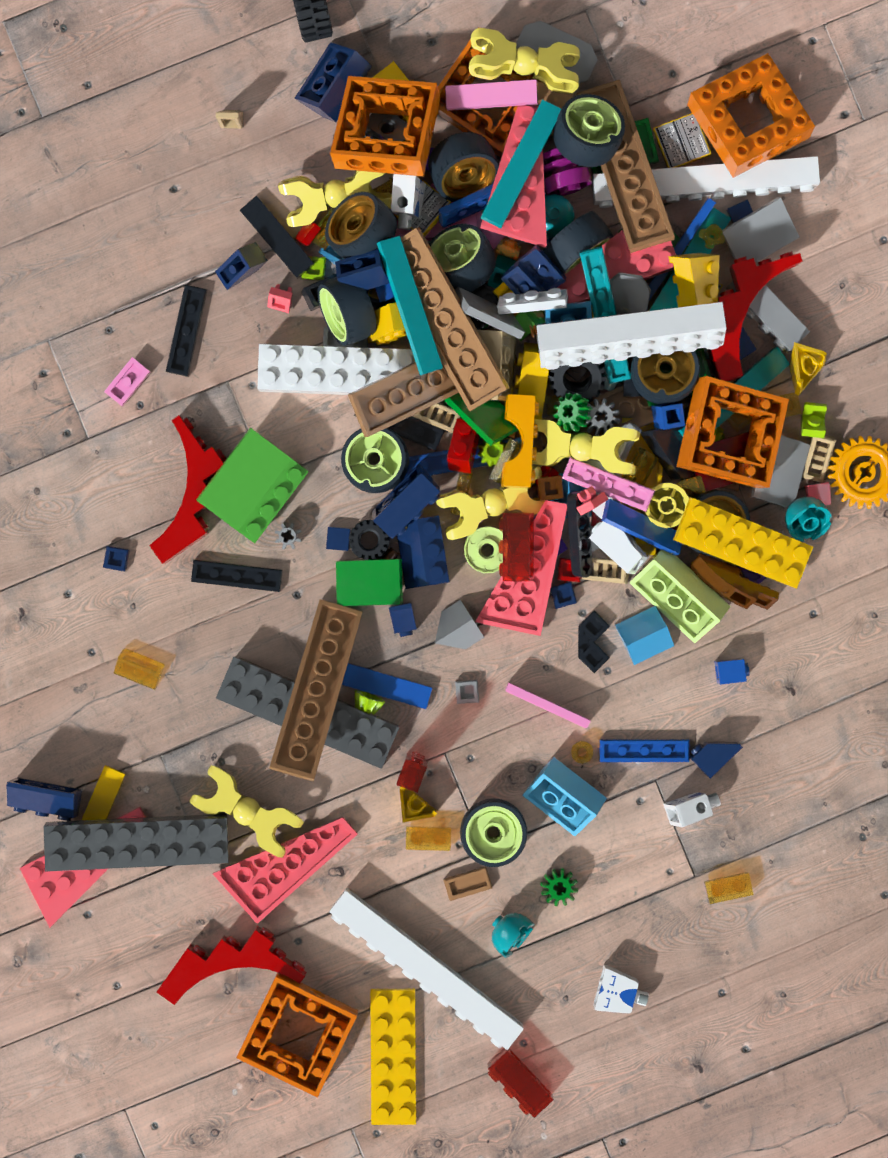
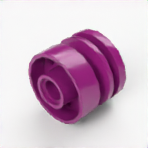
[543,147,592,196]

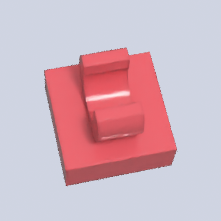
[267,284,293,313]
[577,486,608,515]

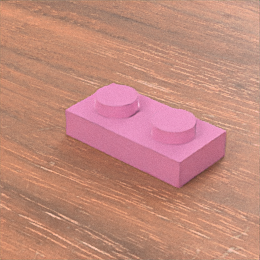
[104,357,151,407]

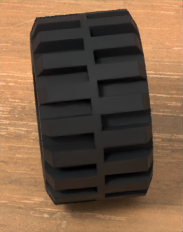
[293,0,333,43]
[549,362,606,403]

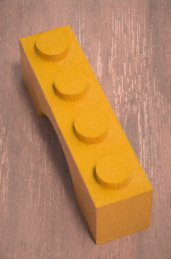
[501,394,539,488]

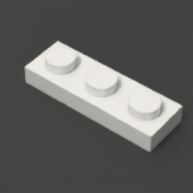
[497,288,568,315]

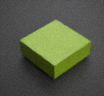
[302,256,326,280]

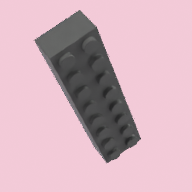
[216,656,400,769]
[43,814,229,872]

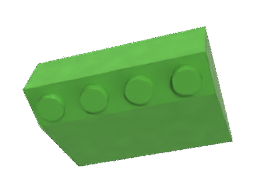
[196,428,309,543]

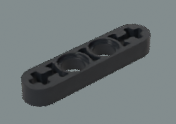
[567,491,593,578]

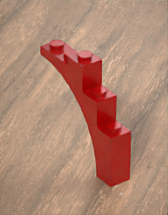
[707,251,803,382]
[149,415,227,564]
[157,926,307,1005]

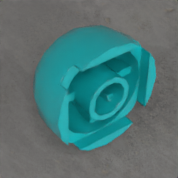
[545,194,575,239]
[785,497,832,542]
[492,912,535,958]

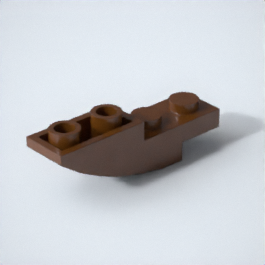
[690,553,779,610]

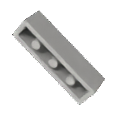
[725,281,810,353]

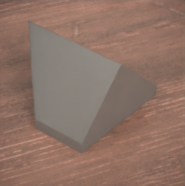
[435,600,484,649]

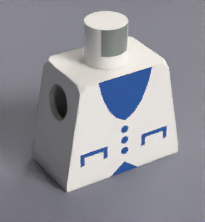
[391,174,426,230]
[663,792,721,827]
[593,964,649,1013]

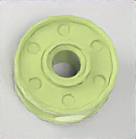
[464,527,511,573]

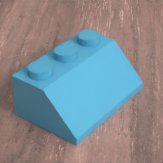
[522,757,607,836]

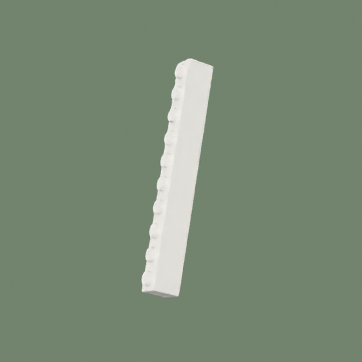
[592,156,820,208]
[329,888,524,1050]

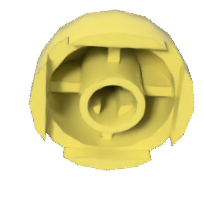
[646,483,689,528]

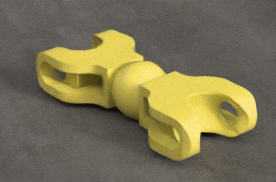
[469,28,580,93]
[278,171,392,227]
[532,419,640,475]
[436,465,545,540]
[189,765,304,858]

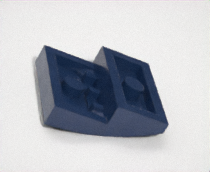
[501,245,566,294]

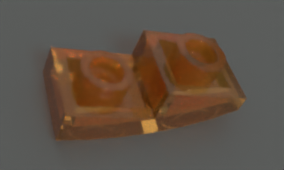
[496,238,522,261]

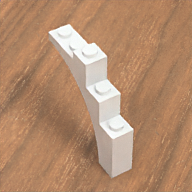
[582,423,649,574]

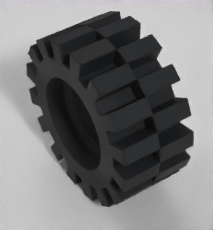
[349,520,390,560]

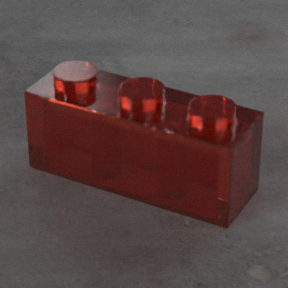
[499,513,534,582]
[396,751,428,793]
[487,1048,554,1118]

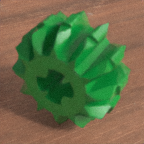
[553,393,592,432]
[540,868,578,906]

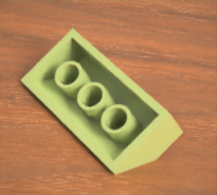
[629,550,731,643]

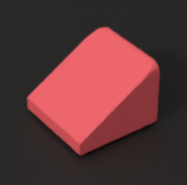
[805,482,831,505]

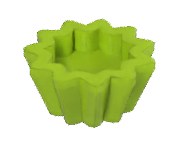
[477,439,509,467]
[355,690,386,714]

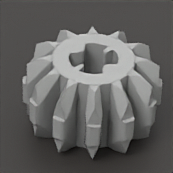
[585,398,620,436]

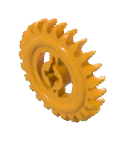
[827,436,888,509]

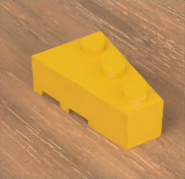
[668,253,720,308]
[514,342,549,420]

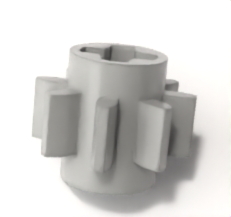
[275,523,302,550]

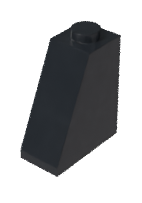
[641,422,695,483]

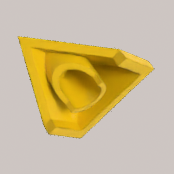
[789,342,827,396]
[400,783,438,823]

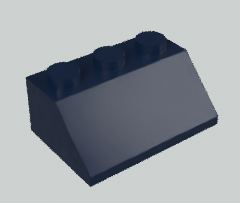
[295,42,372,122]
[372,463,440,539]
[397,516,449,589]
[6,777,83,821]

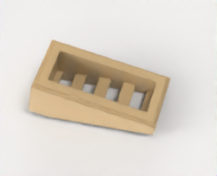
[216,110,243,129]
[413,403,462,434]
[802,435,836,483]
[581,558,629,584]

